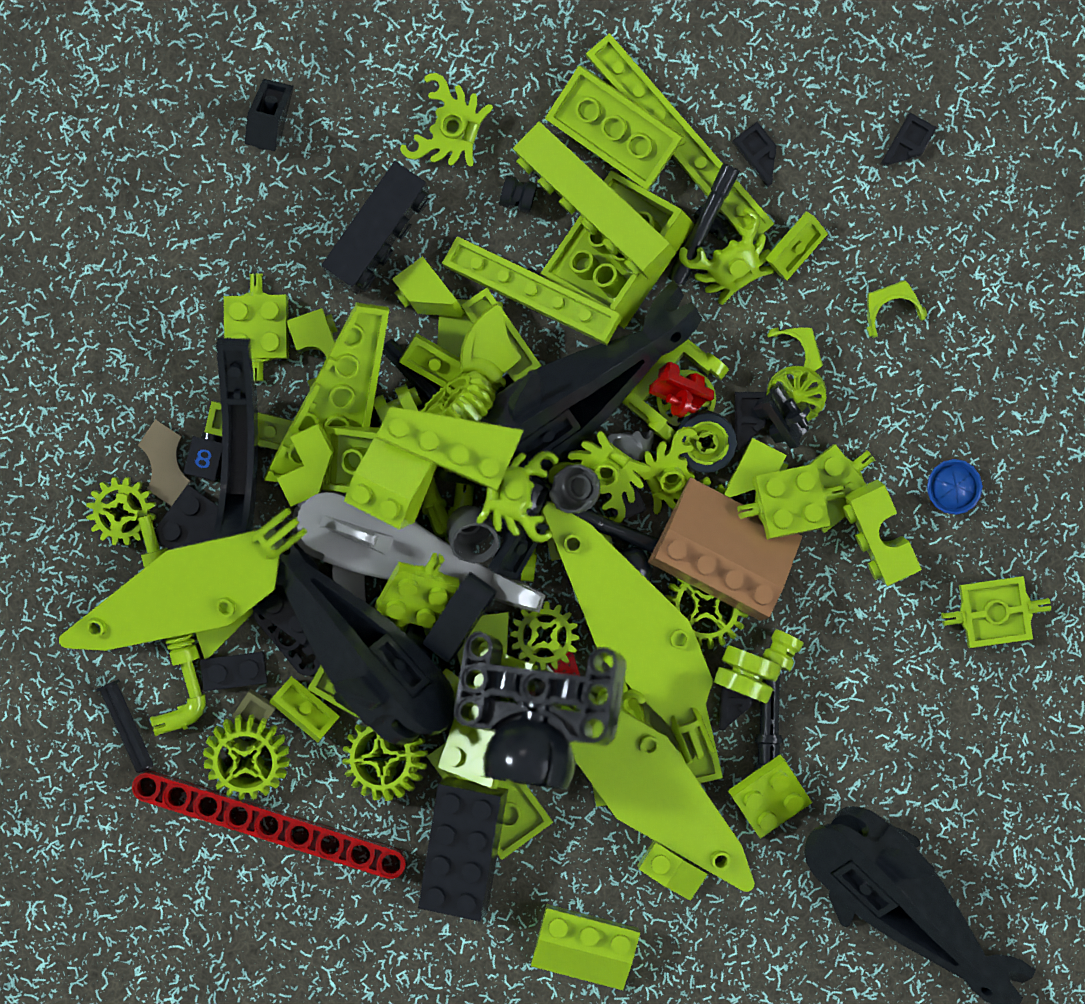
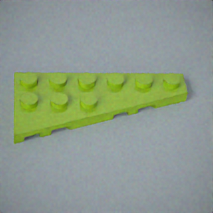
[264,303,389,482]

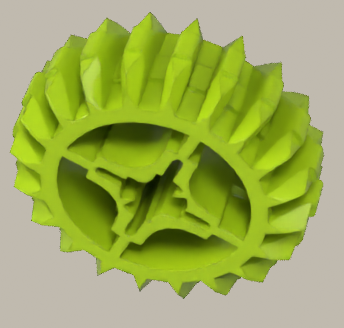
[420,371,496,422]
[664,577,748,649]
[203,714,290,801]
[342,724,428,801]

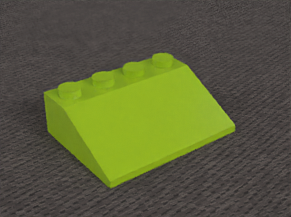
[540,170,695,329]

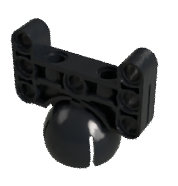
[455,632,626,790]

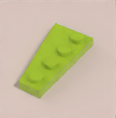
[376,406,524,491]

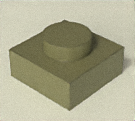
[232,689,276,724]

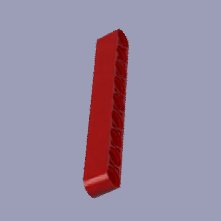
[132,771,407,879]

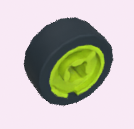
[676,410,737,473]

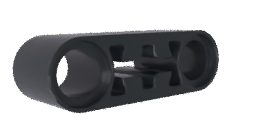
[422,572,497,663]

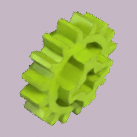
[86,476,157,545]
[510,601,580,671]

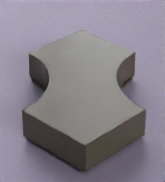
[138,419,192,506]

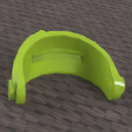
[866,280,927,338]
[767,327,823,387]

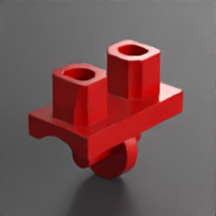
[649,362,714,418]

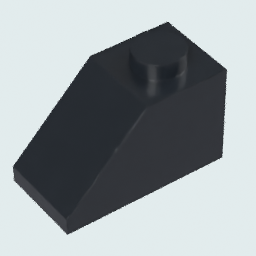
[244,79,294,151]

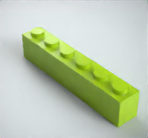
[512,121,676,280]

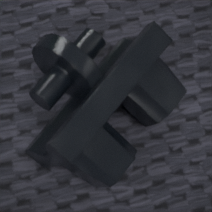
[754,384,811,449]

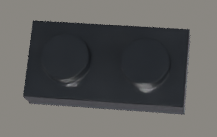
[200,651,268,691]

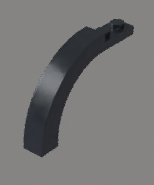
[212,338,258,540]

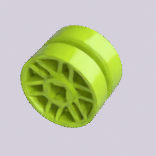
[713,645,782,704]

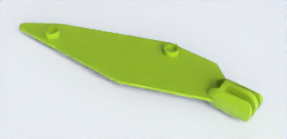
[543,503,715,764]
[59,508,307,651]
[536,706,755,892]

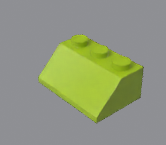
[531,904,640,990]

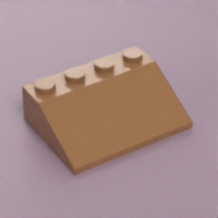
[648,477,802,621]

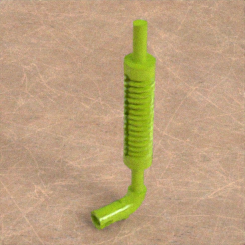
[138,514,206,736]

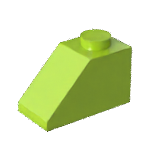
[392,256,465,317]
[723,438,788,498]
[637,840,708,901]

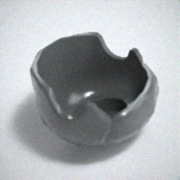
[607,430,655,461]
[549,464,600,513]

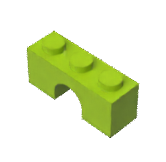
[286,308,338,389]
[843,479,922,586]

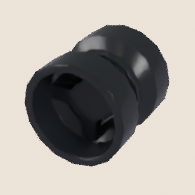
[499,175,538,214]

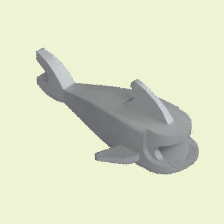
[292,490,546,613]

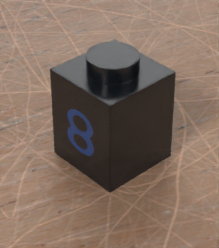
[183,432,222,482]

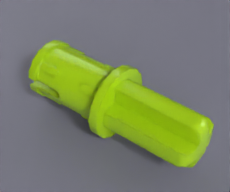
[422,477,448,538]

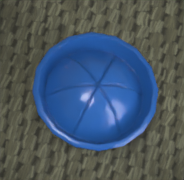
[927,459,983,515]

